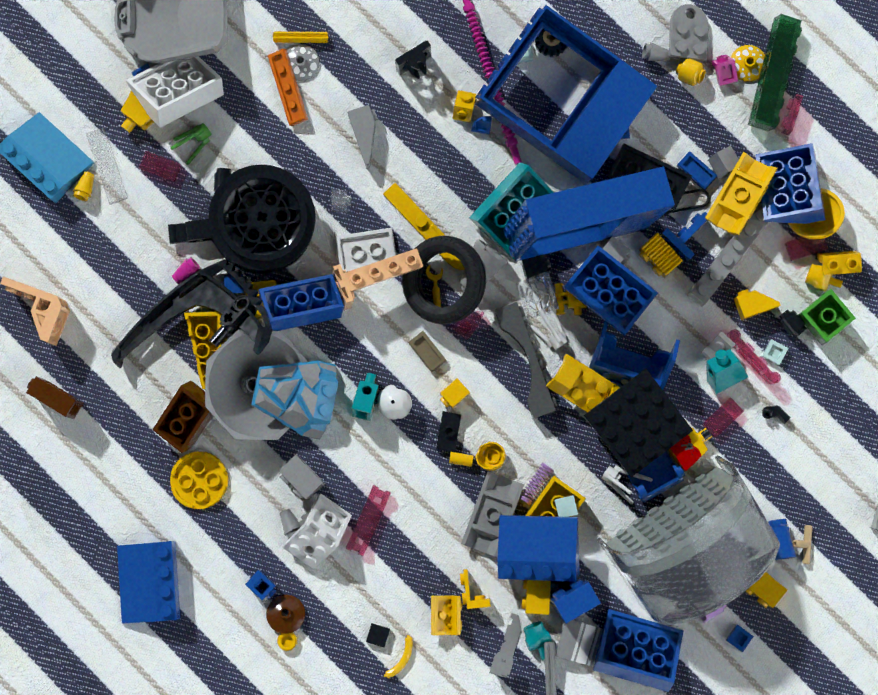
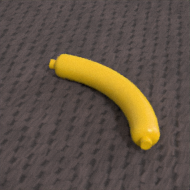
[384,635,413,678]

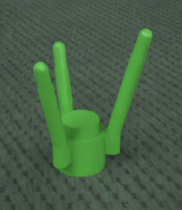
[171,123,212,165]

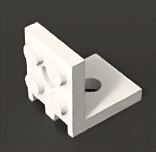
[283,494,352,569]

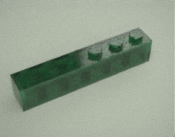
[748,14,802,131]

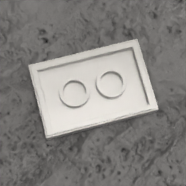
[335,228,396,272]

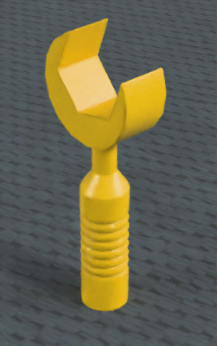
[426,264,443,307]

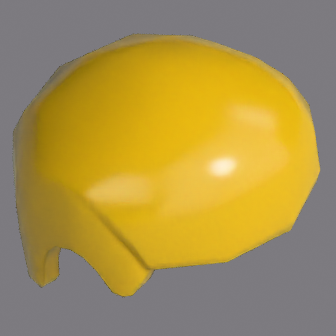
[475,442,506,471]

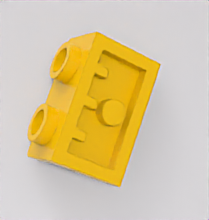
[817,251,862,275]

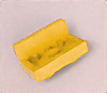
[431,595,462,636]

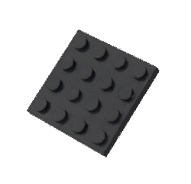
[584,369,693,477]

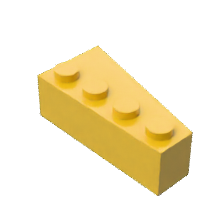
[184,312,227,390]

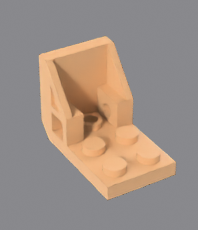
[0,277,70,346]

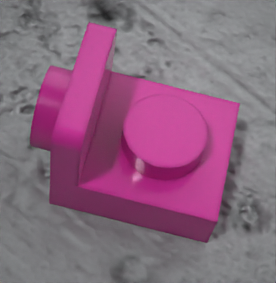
[712,55,738,86]

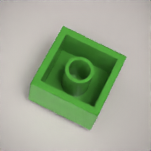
[798,289,856,345]

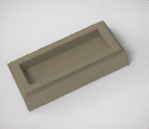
[408,331,447,373]

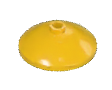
[788,188,845,239]

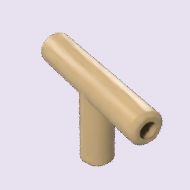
[792,525,812,564]

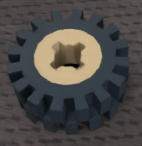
[535,29,567,57]

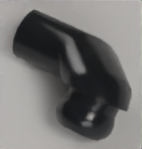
[762,405,791,424]

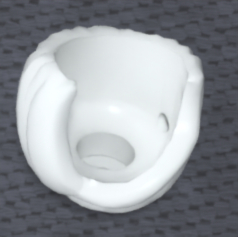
[377,385,412,420]

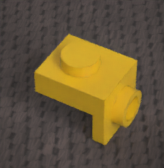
[452,90,476,122]

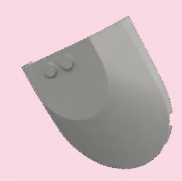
[114,0,228,63]

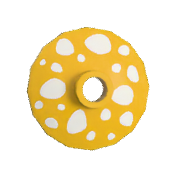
[731,45,767,82]

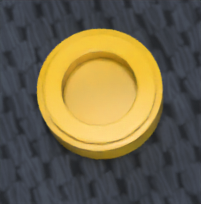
[277,632,297,651]

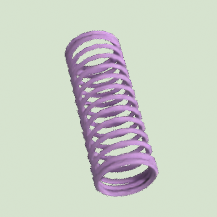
[519,463,554,505]

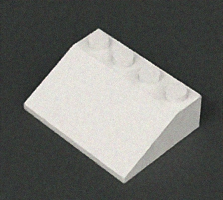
[126,56,224,128]

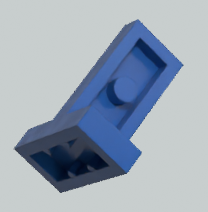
[660,212,707,262]

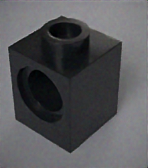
[521,254,551,281]

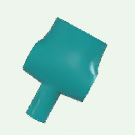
[523,621,552,660]

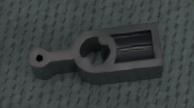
[168,219,212,244]

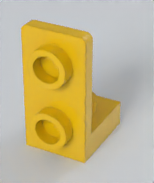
[460,569,491,609]

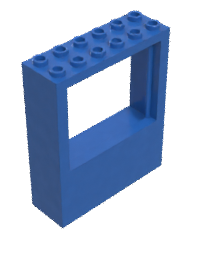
[475,5,657,184]
[504,166,675,262]

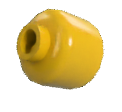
[676,58,706,86]

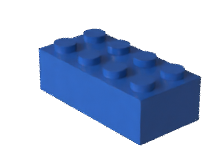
[550,579,601,624]

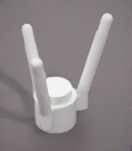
[527,308,568,350]
[601,465,653,504]

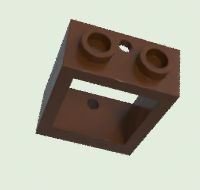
[26,376,84,419]

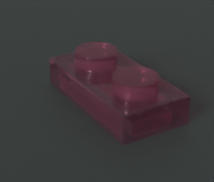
[780,94,804,136]
[702,397,744,438]

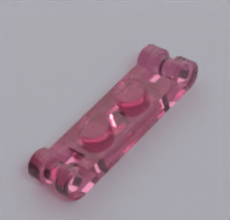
[727,329,781,385]
[346,485,391,556]

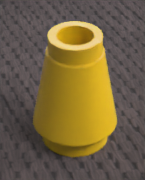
[73,172,94,201]

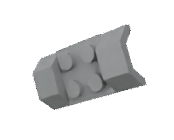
[461,471,524,558]

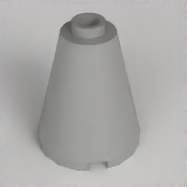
[460,239,509,291]

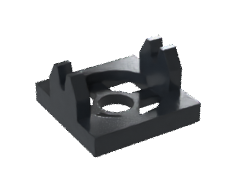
[395,40,431,79]

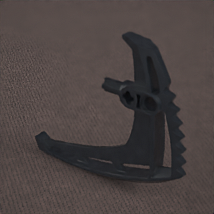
[111,259,273,368]

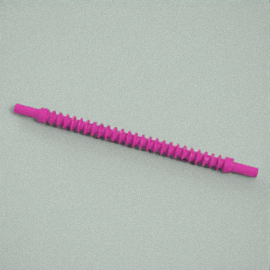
[463,0,522,165]

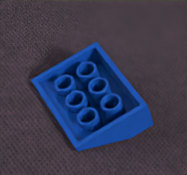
[755,143,825,224]
[563,246,658,336]
[497,515,580,582]
[117,541,180,624]
[593,609,684,692]

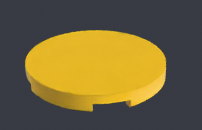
[170,451,228,509]

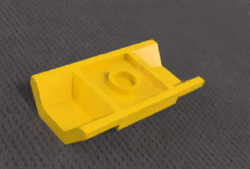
[705,152,777,236]
[546,354,619,412]

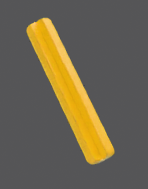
[273,31,329,43]

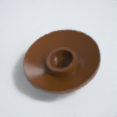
[266,595,305,634]

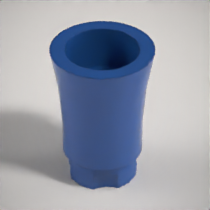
[767,519,797,561]

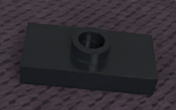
[436,411,462,452]

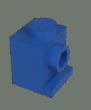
[245,570,277,600]

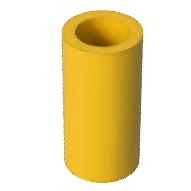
[449,452,474,467]

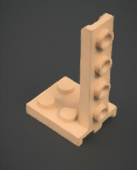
[332,248,423,310]

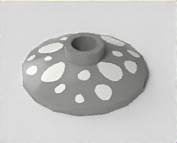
[287,44,320,81]

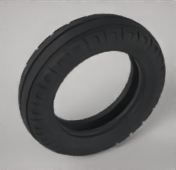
[402,236,486,324]

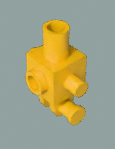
[553,283,587,316]

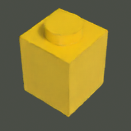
[440,378,470,409]

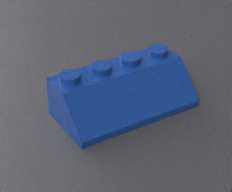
[259,274,344,331]

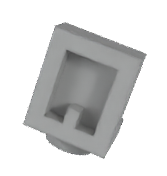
[701,331,736,360]

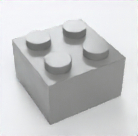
[279,455,325,500]

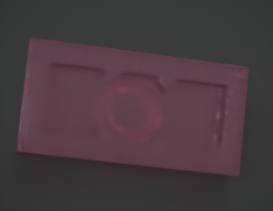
[139,151,182,182]
[785,237,828,261]

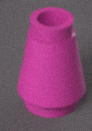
[172,257,201,284]

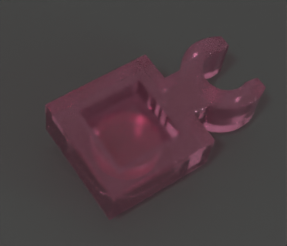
[452,311,484,340]

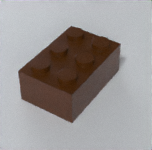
[152,381,213,453]

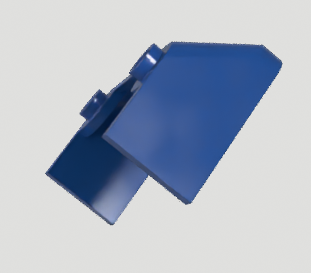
[589,321,680,390]

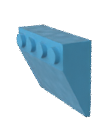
[0,112,95,204]

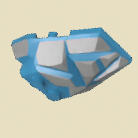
[251,360,339,440]

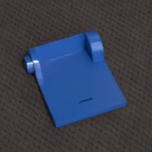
[627,451,685,503]

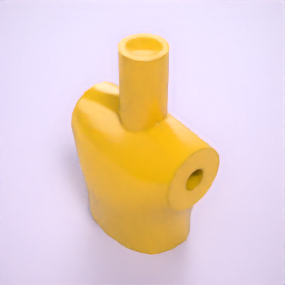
[805,264,843,292]

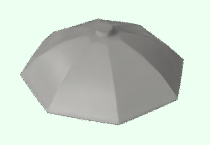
[205,330,307,440]

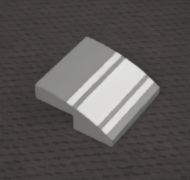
[555,620,603,666]

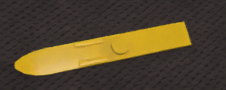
[383,183,465,270]

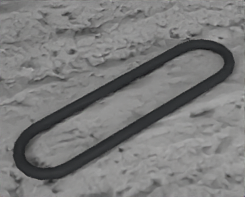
[663,189,710,215]

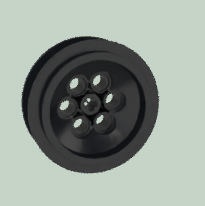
[209,165,316,273]

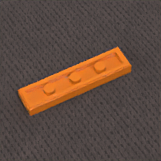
[267,48,308,126]

